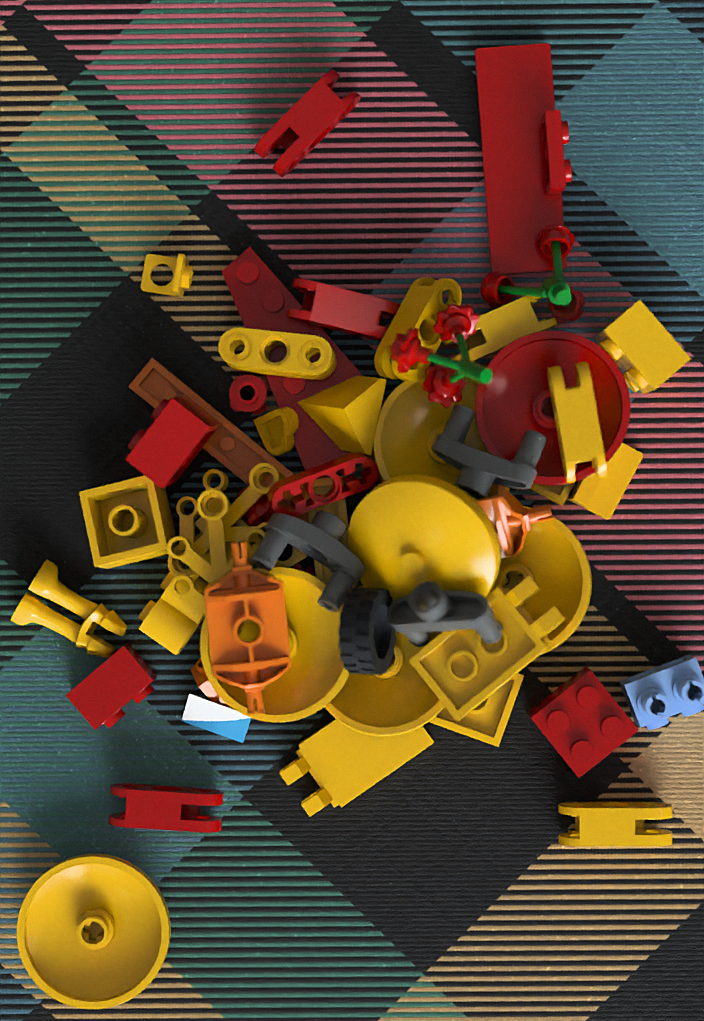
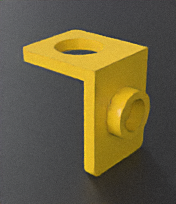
[141,253,193,298]

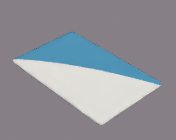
[182,694,251,743]

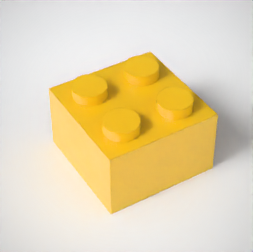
[595,300,691,395]
[79,475,178,569]

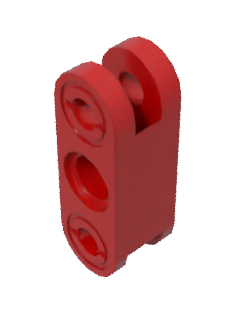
[254,69,361,177]
[286,278,400,342]
[108,783,224,833]

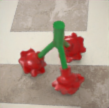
[390,304,492,408]

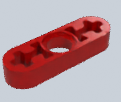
[267,452,378,517]

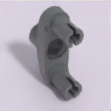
[431,404,547,499]
[251,511,365,612]
[387,581,503,647]

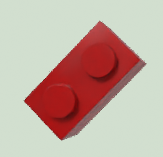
[66,643,157,730]

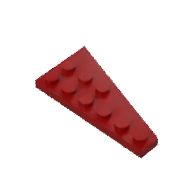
[221,247,385,479]

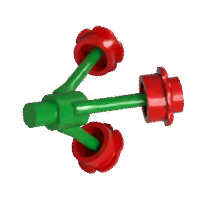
[480,223,585,323]

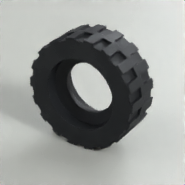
[339,587,396,675]

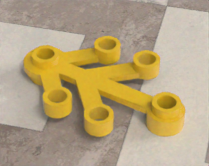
[168,463,283,581]
[167,489,272,636]

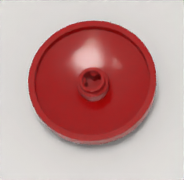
[475,331,630,486]

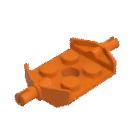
[475,485,553,558]
[203,541,291,714]

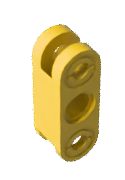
[374,277,462,381]
[441,296,558,363]
[218,328,337,380]
[547,361,607,483]
[558,802,672,846]

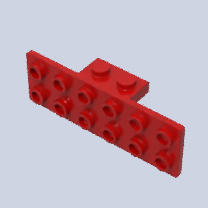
[475,43,572,275]

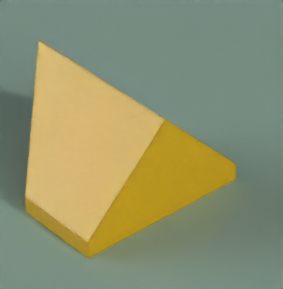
[297,376,387,455]

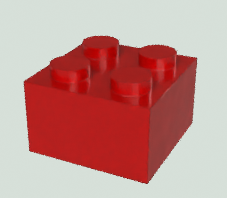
[125,395,222,489]
[527,666,639,778]

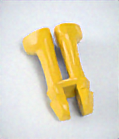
[10,559,127,658]

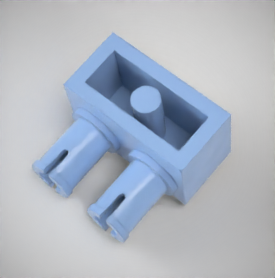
[619,654,704,730]

